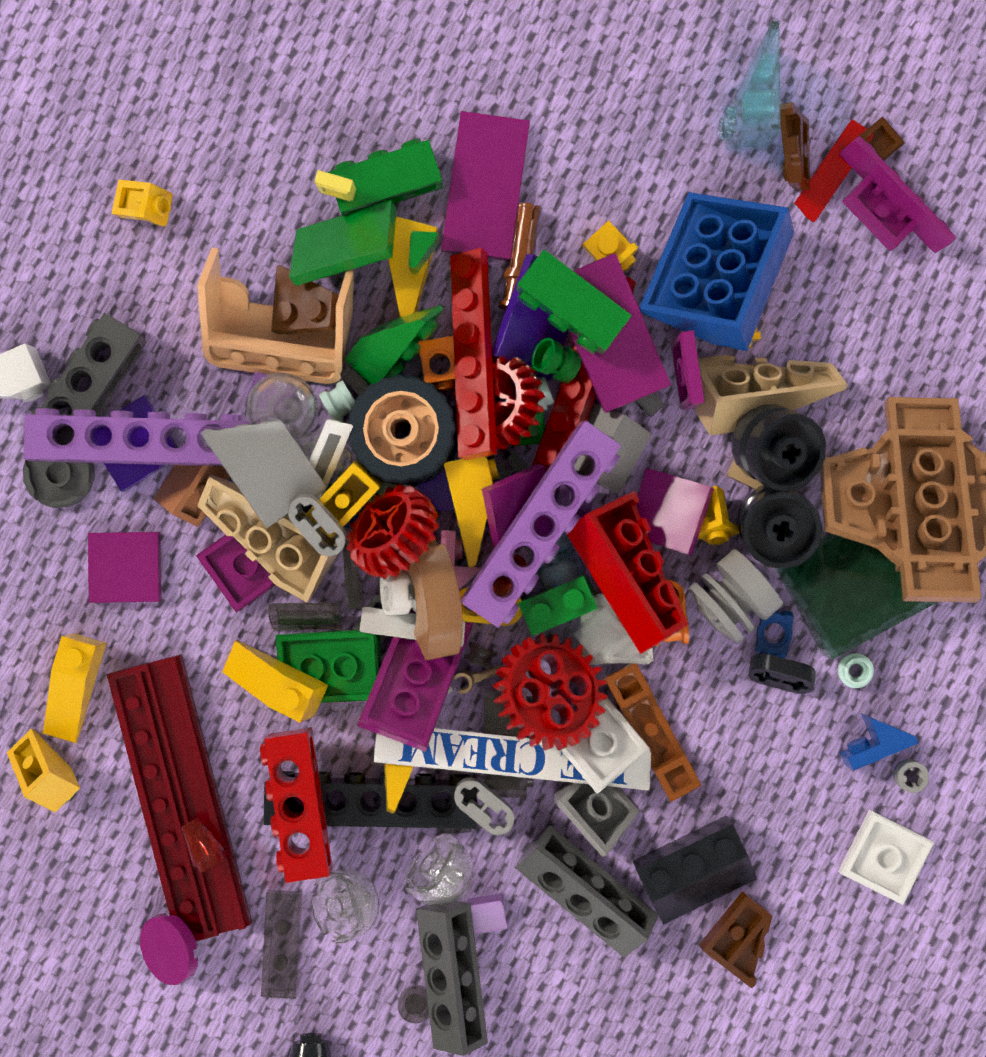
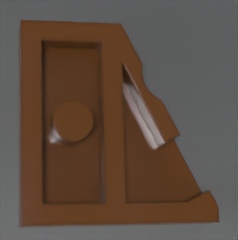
[778,102,810,191]
[271,265,339,335]
[699,891,772,988]

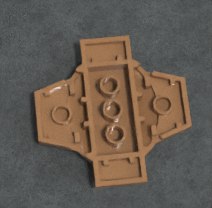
[820,397,986,603]

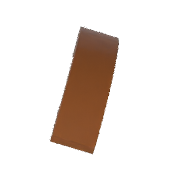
[604,662,702,802]

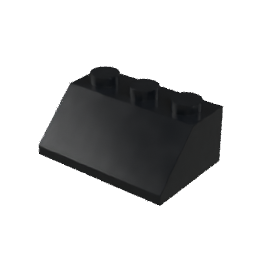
[633,816,757,925]

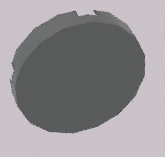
[23,460,95,508]

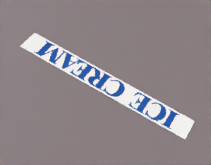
[374,728,651,790]

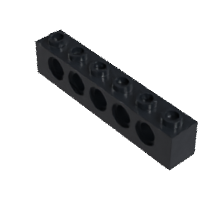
[264,771,478,829]

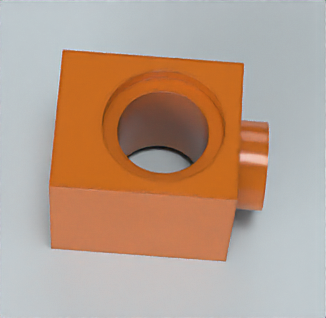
[418,336,455,391]

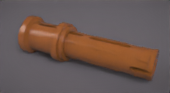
[498,203,540,311]

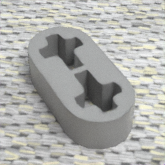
[288,493,346,556]
[454,777,514,835]

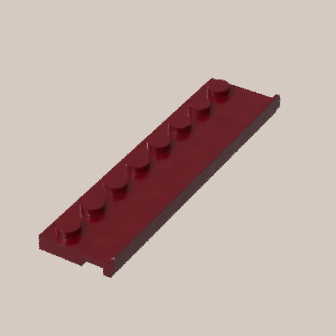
[106,654,252,941]

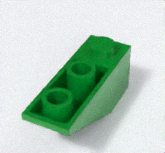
[345,305,444,385]

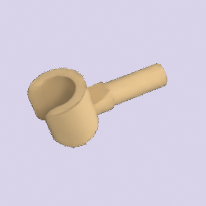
[453,665,501,694]

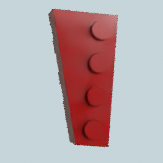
[566,491,688,654]

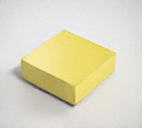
[314,170,356,202]

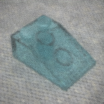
[718,21,780,150]

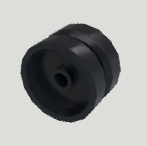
[732,404,826,492]
[737,485,823,569]

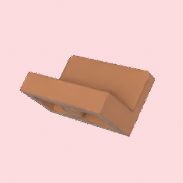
[154,465,230,527]

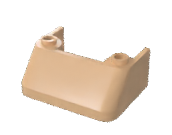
[197,248,354,384]

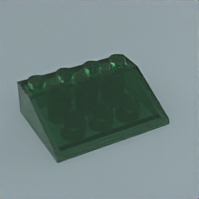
[775,533,937,660]

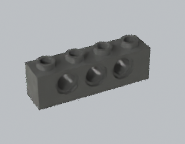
[31,312,147,445]
[515,825,659,957]
[416,899,488,1056]

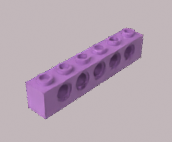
[23,408,250,466]
[460,420,621,628]

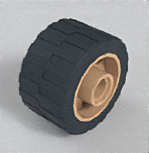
[349,375,458,487]

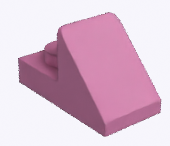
[441,530,482,589]

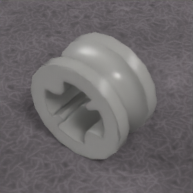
[893,759,929,793]

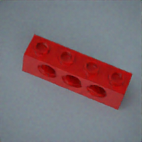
[260,727,333,883]

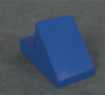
[840,713,919,771]

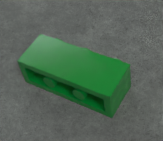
[328,139,443,215]
[516,249,632,355]

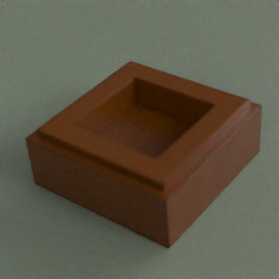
[858,116,905,161]

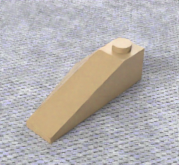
[696,355,847,435]
[197,475,348,603]

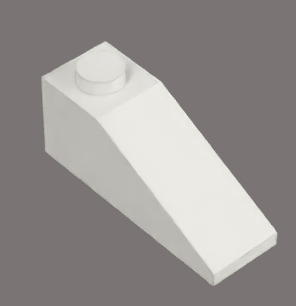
[0,344,51,402]

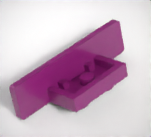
[840,137,956,253]

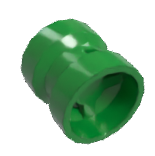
[532,338,581,383]

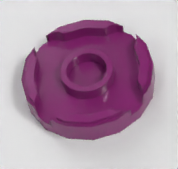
[140,913,198,985]

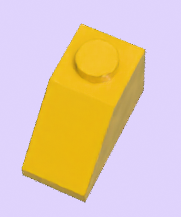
[305,459,384,539]
[6,728,80,812]

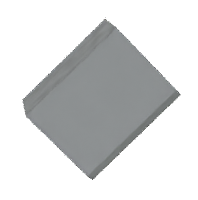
[575,402,652,495]
[554,782,640,857]

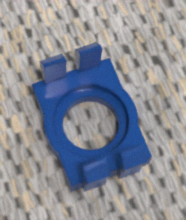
[755,610,794,658]

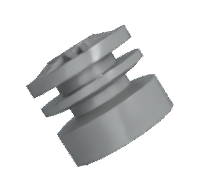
[688,549,783,644]

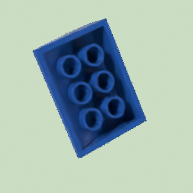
[639,192,794,351]

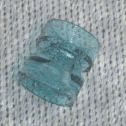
[525,531,585,591]

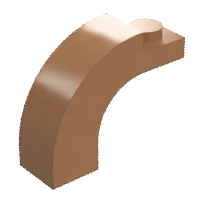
[408,540,462,661]

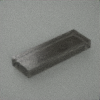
[261,890,303,999]

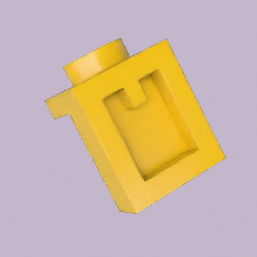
[111,179,173,227]
[582,220,639,273]
[698,486,740,545]

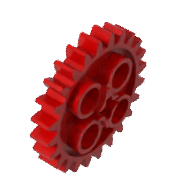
[493,633,608,751]

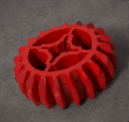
[452,356,546,450]
[346,484,439,580]

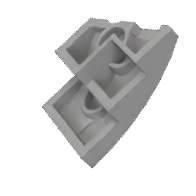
[201,419,327,528]

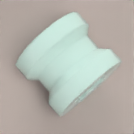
[319,380,356,422]

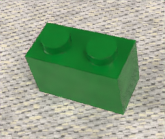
[518,573,601,636]

